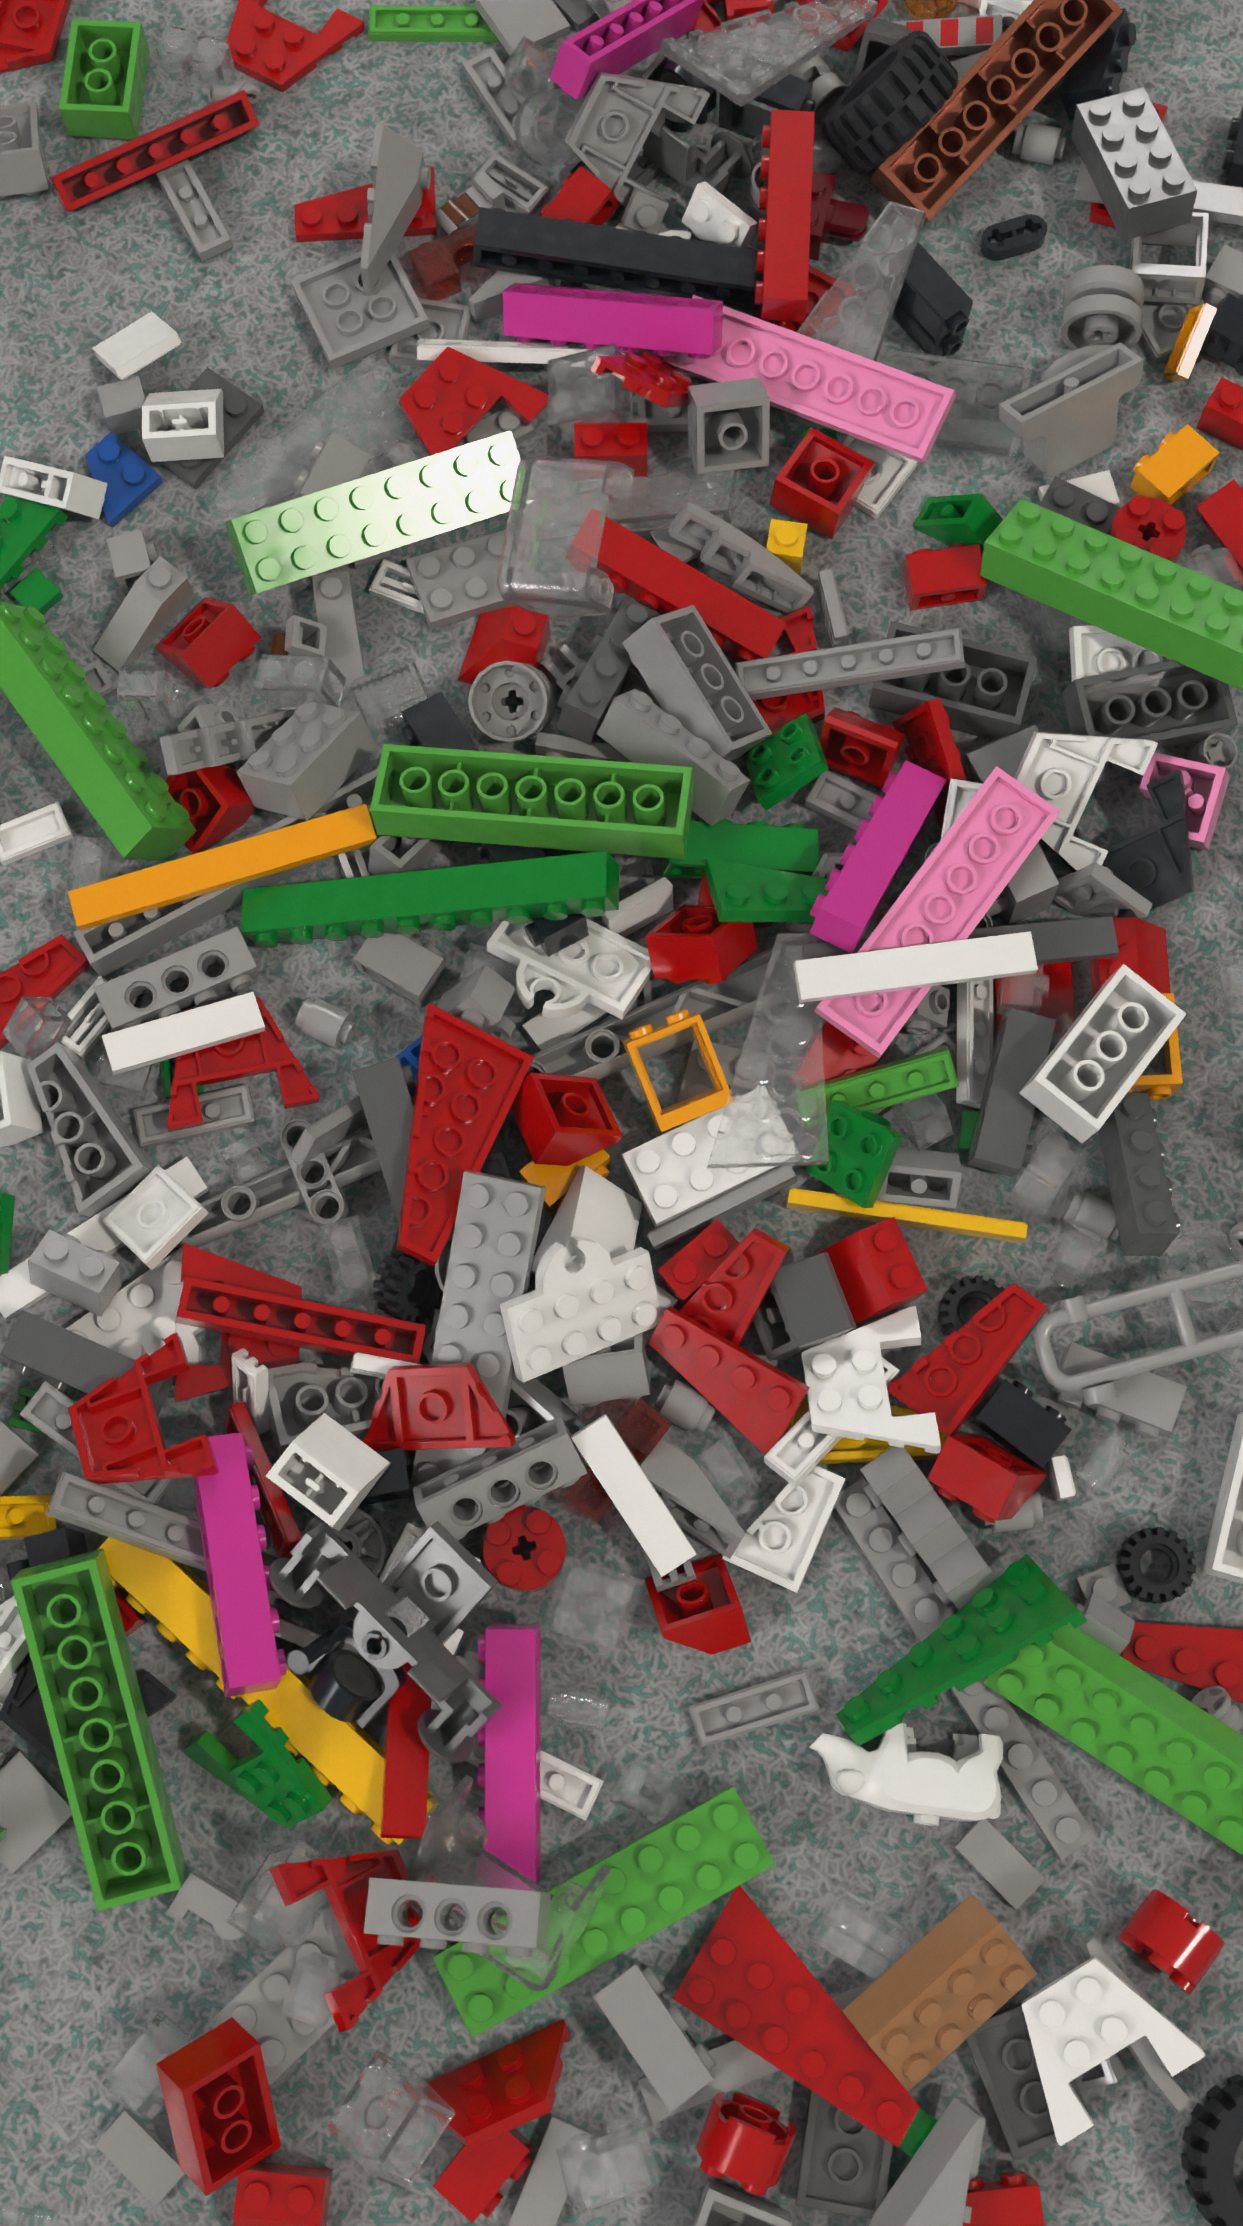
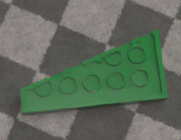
[836,1554,1087,1746]

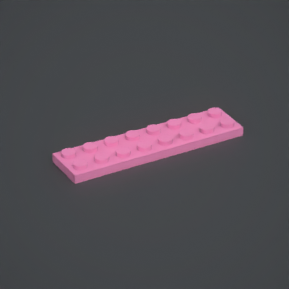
[663,295,956,464]
[814,766,1061,1058]

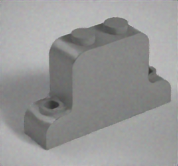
[999,342,1143,477]

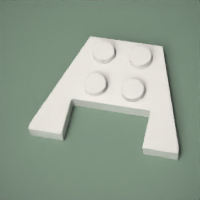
[1014,732,1158,871]
[801,1306,941,1454]
[1022,1956,1206,2146]

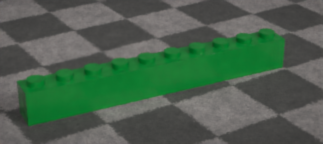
[241,851,619,948]

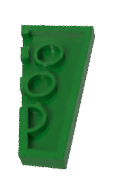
[0,496,68,598]
[704,858,829,922]

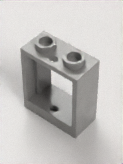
[1129,212,1209,304]

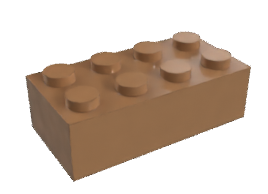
[843,1894,1038,2092]

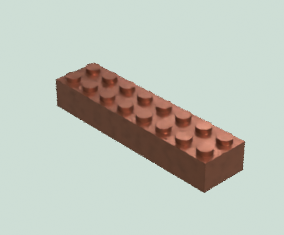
[869,0,1123,232]

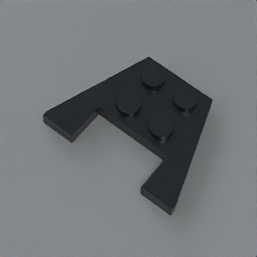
[1049,769,1194,918]
[0,1652,177,1769]

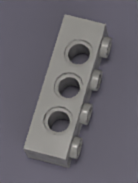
[93,926,258,1032]
[413,1416,587,1541]
[364,1878,551,1957]

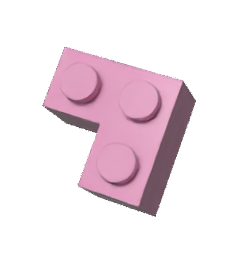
[1139,752,1230,851]

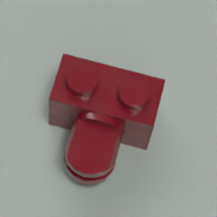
[809,171,868,261]

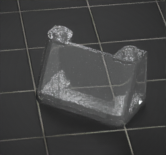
[497,455,635,620]

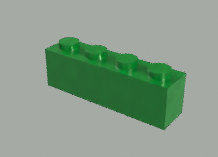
[661,817,819,879]

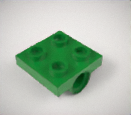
[744,713,829,811]
[805,1100,903,1208]

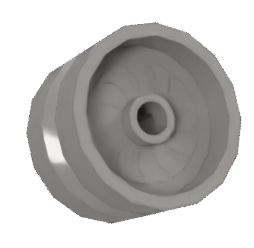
[1061,265,1144,350]

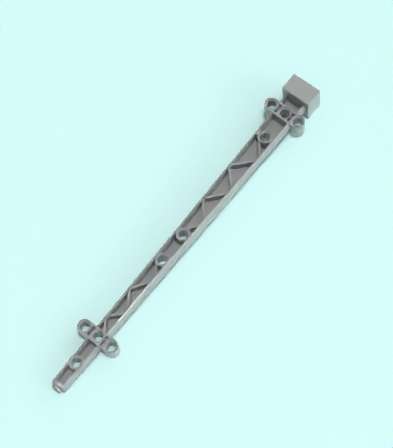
[176,842,1059,1248]

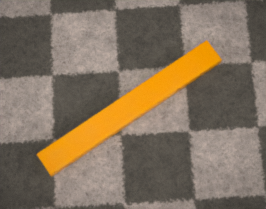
[68,804,377,931]

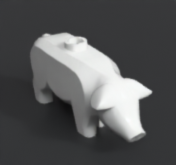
[809,1723,1003,1826]

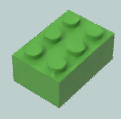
[59,19,150,139]

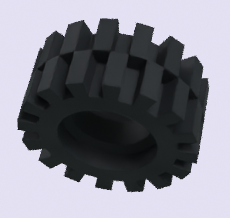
[373,1249,443,1324]
[937,1275,1005,1336]
[1116,1527,1196,1604]

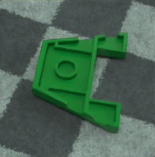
[182,1699,332,1829]

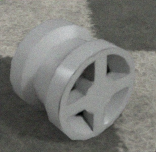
[1191,1686,1243,1732]

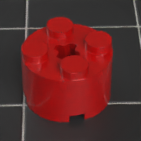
[1108,495,1186,563]
[483,1506,567,1593]
[1118,1889,1225,1995]
[696,2092,797,2196]

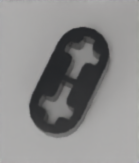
[980,214,1047,261]

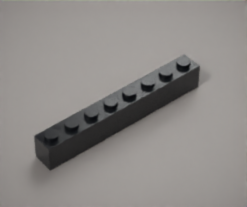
[473,207,763,310]
[401,692,589,957]

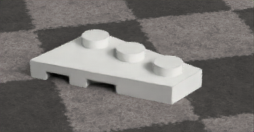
[722,1465,846,1593]

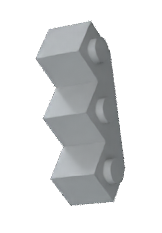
[860,1446,997,1610]

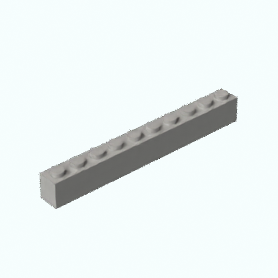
[73,768,378,977]

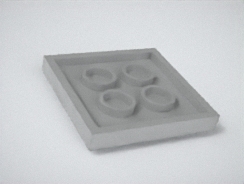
[290,250,431,370]

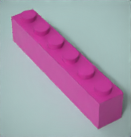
[549,0,704,100]
[503,283,723,359]
[809,760,947,954]
[192,1432,286,1697]
[477,1624,541,1890]

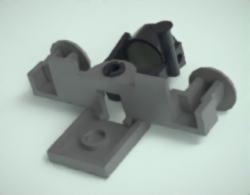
[554,49,753,221]
[269,1521,502,1763]

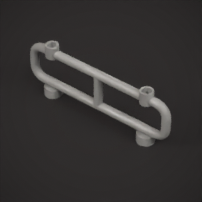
[1034,1259,1243,1406]

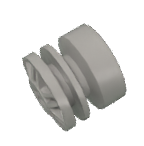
[468,661,556,742]

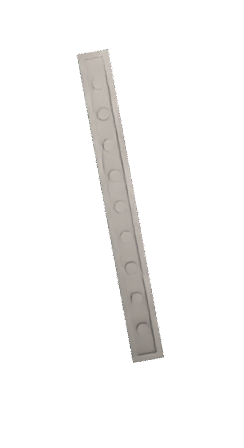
[834,1477,1096,1861]

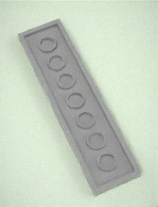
[411,1170,546,1504]

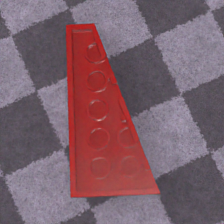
[397,1003,534,1266]
[672,1885,920,2147]

